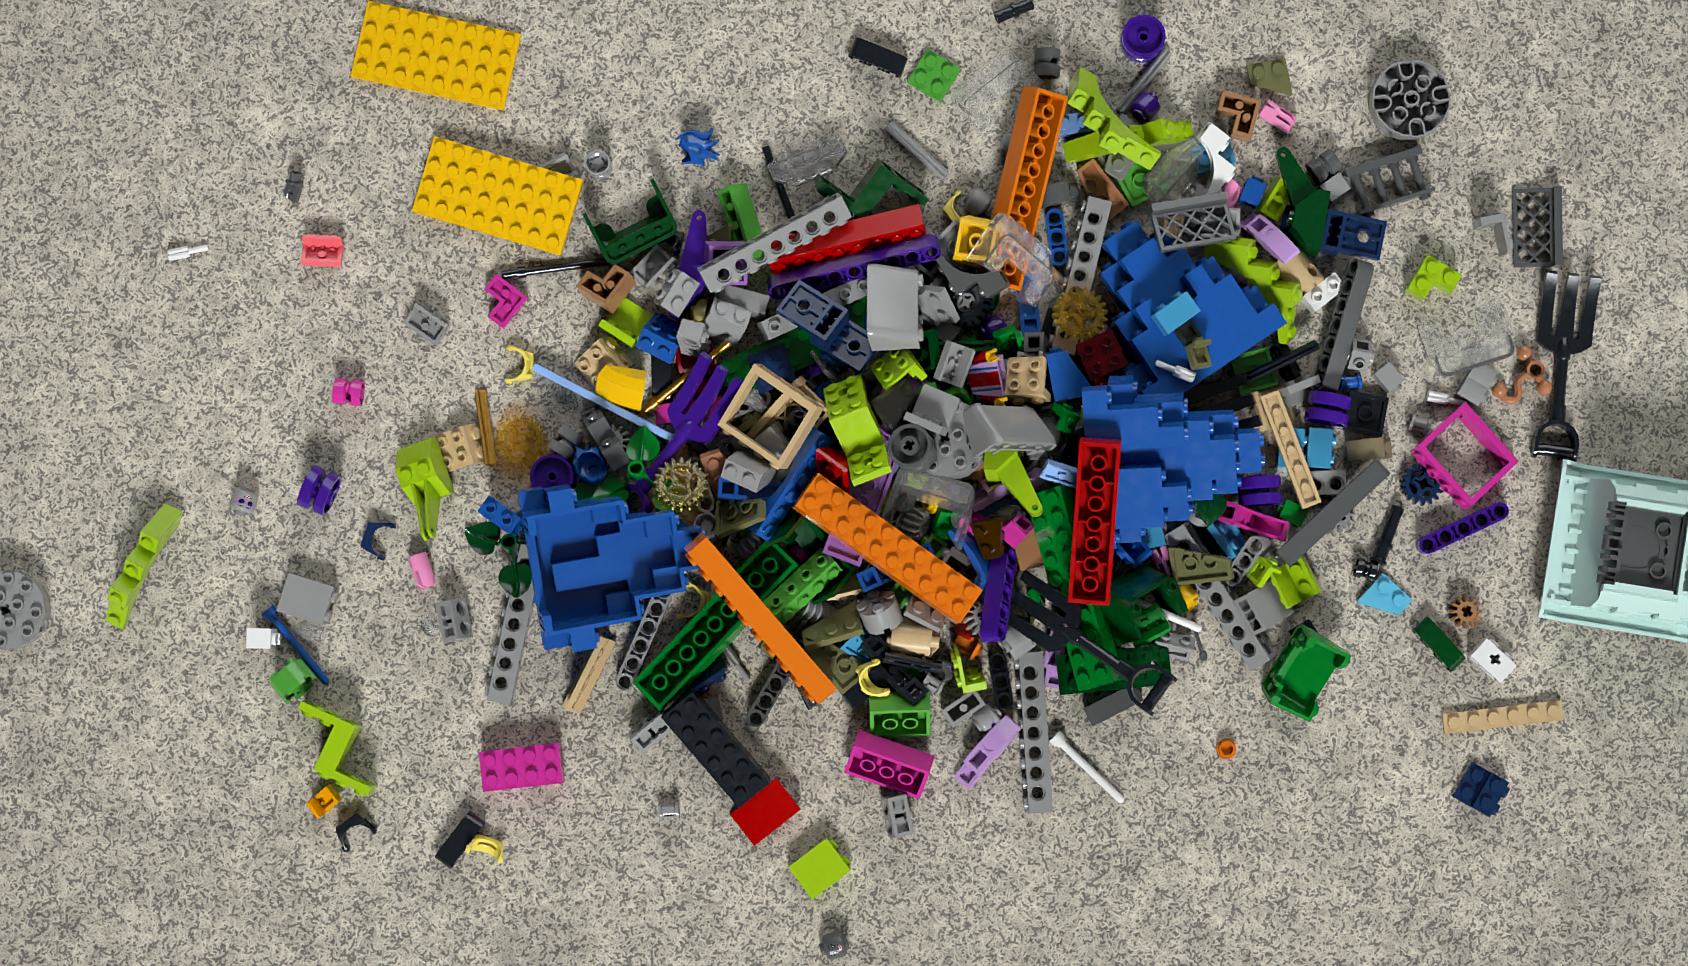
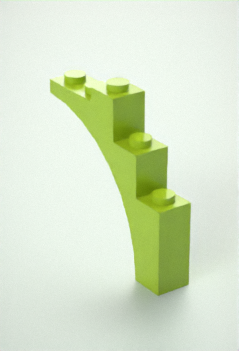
[1067,67,1161,170]
[1063,119,1194,163]
[1204,237,1303,344]
[106,503,182,630]

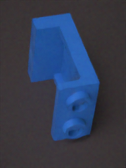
[478,495,523,537]

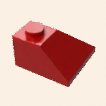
[815,447,850,494]

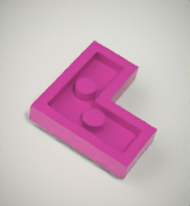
[484,274,528,329]

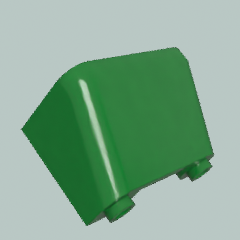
[1262,624,1351,722]

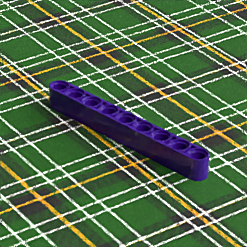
[767,234,941,300]

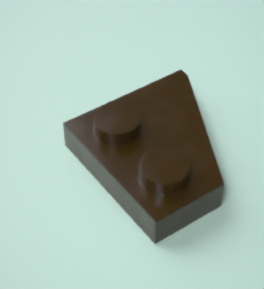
[969,515,1005,560]

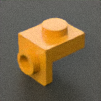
[306,784,342,818]

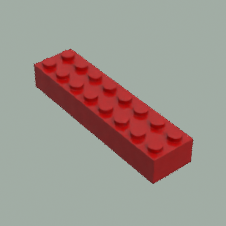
[769,204,927,274]
[1068,437,1122,606]

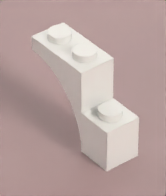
[1196,122,1236,195]

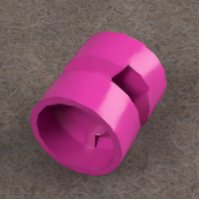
[332,378,365,406]

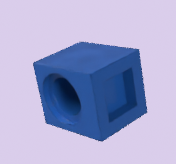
[1237,176,1267,209]

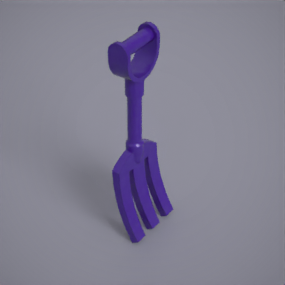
[625,351,743,514]

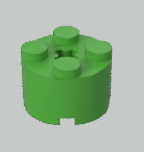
[269,658,317,704]

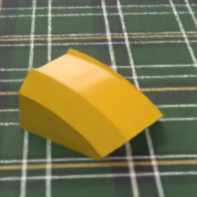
[952,215,1000,270]
[595,365,647,411]

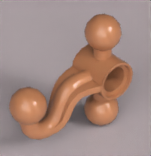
[1491,345,1552,405]

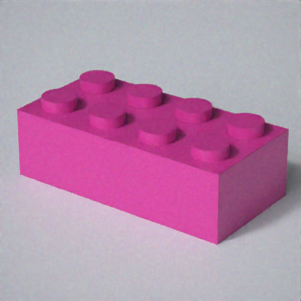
[844,730,935,799]
[479,742,565,792]

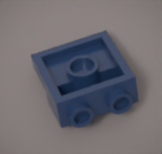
[1452,762,1510,817]

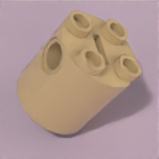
[1271,245,1325,297]
[887,617,940,659]

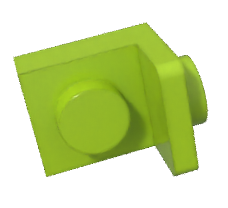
[1246,556,1282,588]

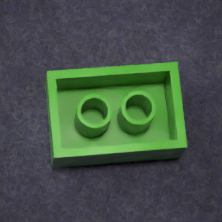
[869,692,930,738]

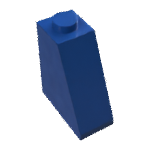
[1045,347,1091,402]

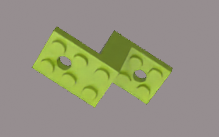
[823,374,892,486]
[298,701,378,797]

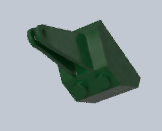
[1275,147,1331,257]
[885,330,997,376]

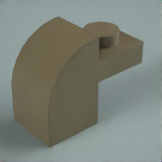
[1346,438,1392,461]

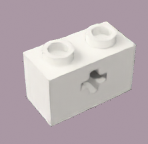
[1301,272,1342,314]
[246,628,282,649]
[1468,638,1517,683]

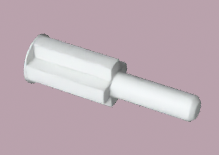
[167,245,209,261]
[1155,360,1196,383]
[1426,390,1467,406]

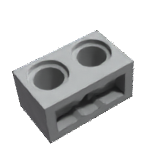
[677,319,711,357]
[1310,470,1346,499]
[436,598,473,642]
[629,708,672,754]
[880,793,914,838]

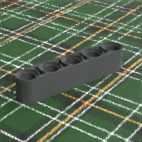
[747,640,804,727]

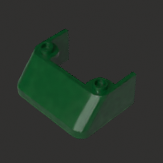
[581,175,677,264]
[765,512,858,605]
[1100,564,1189,646]

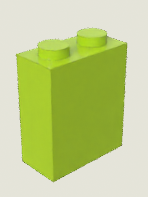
[788,837,851,899]

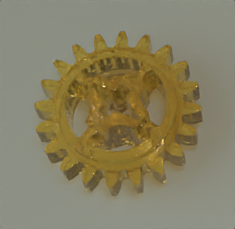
[1052,286,1108,342]
[494,414,549,469]
[653,457,709,511]

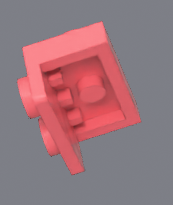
[301,234,344,267]

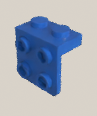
[635,313,681,364]
[1114,540,1153,569]

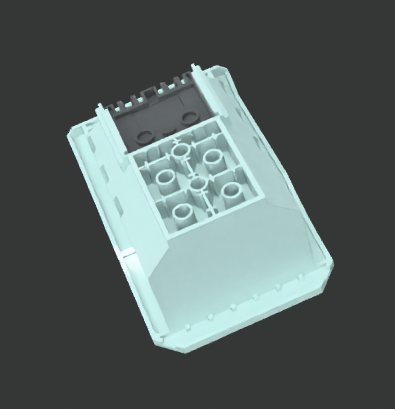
[1538,459,1688,643]

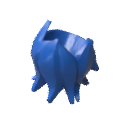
[675,128,720,166]
[572,443,608,485]

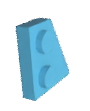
[1356,573,1412,615]

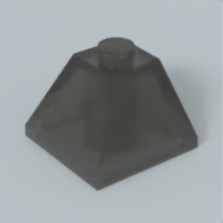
[869,379,917,435]

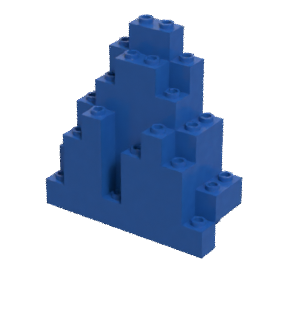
[1098,220,1287,395]
[1082,375,1265,549]
[517,484,706,652]

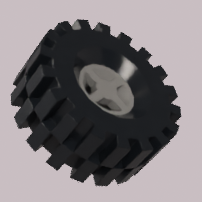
[946,283,995,330]

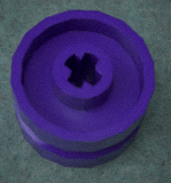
[1120,14,1166,63]
[1304,391,1352,427]
[530,455,576,489]
[297,465,342,516]
[1238,474,1283,507]

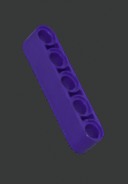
[1416,502,1509,554]
[980,548,1016,642]

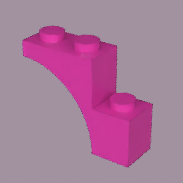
[1217,501,1291,542]
[959,509,1035,549]

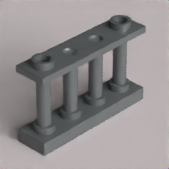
[1342,146,1435,217]

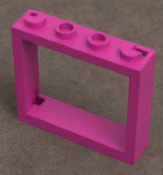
[1410,402,1519,511]

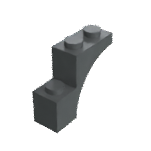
[936,255,1011,298]
[581,405,630,471]

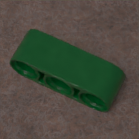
[1412,616,1466,672]

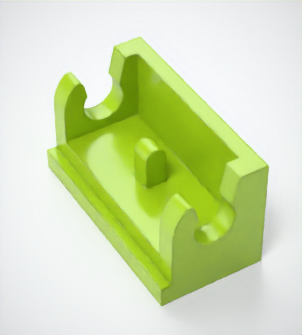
[1255,177,1289,222]

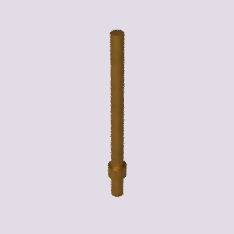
[637,339,732,418]

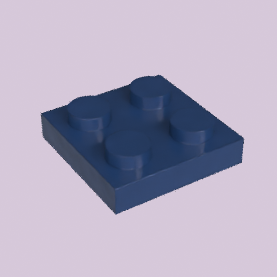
[746,343,796,394]

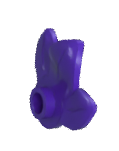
[796,362,827,379]

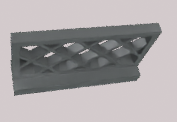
[1512,186,1563,268]
[1146,191,1236,253]

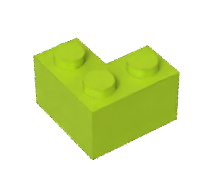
[1404,255,1462,301]

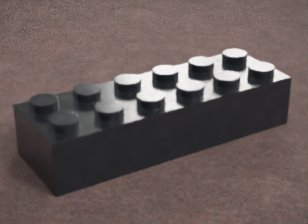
[661,687,770,808]

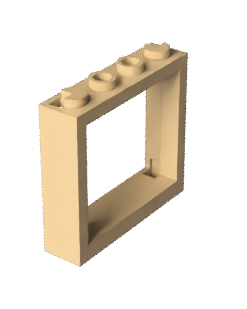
[718,363,825,470]

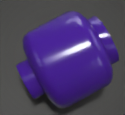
[1131,93,1160,122]
[977,315,1007,341]

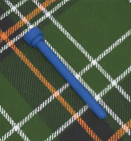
[261,605,330,685]

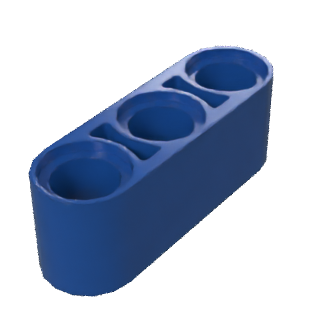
[1045,208,1068,267]

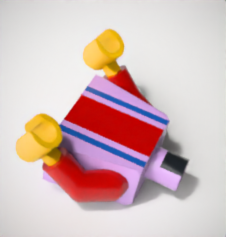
[964,348,1008,406]

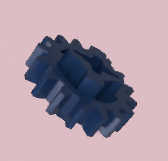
[1399,463,1443,506]

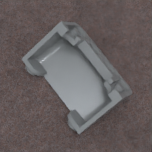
[867,264,924,351]
[962,403,1057,460]

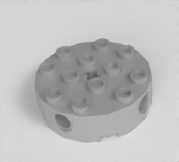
[1368,60,1451,141]
[909,401,984,481]
[0,570,51,650]

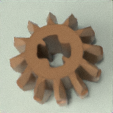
[1447,595,1483,629]

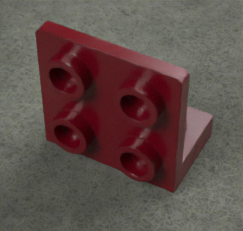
[1076,328,1128,381]

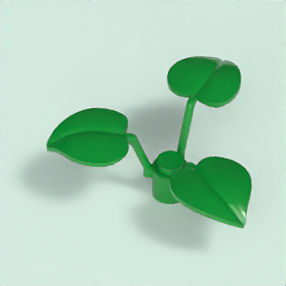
[592,426,687,512]

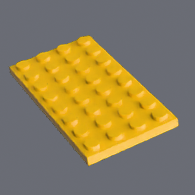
[350,1,522,111]
[412,136,584,256]

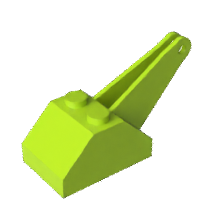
[395,437,455,541]
[984,450,1043,517]

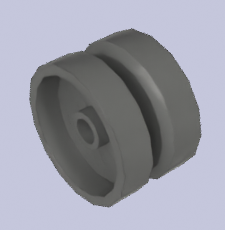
[888,424,937,474]

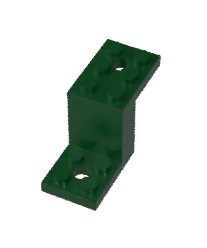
[813,158,929,219]
[1056,645,1172,695]

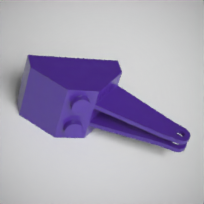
[667,210,707,322]

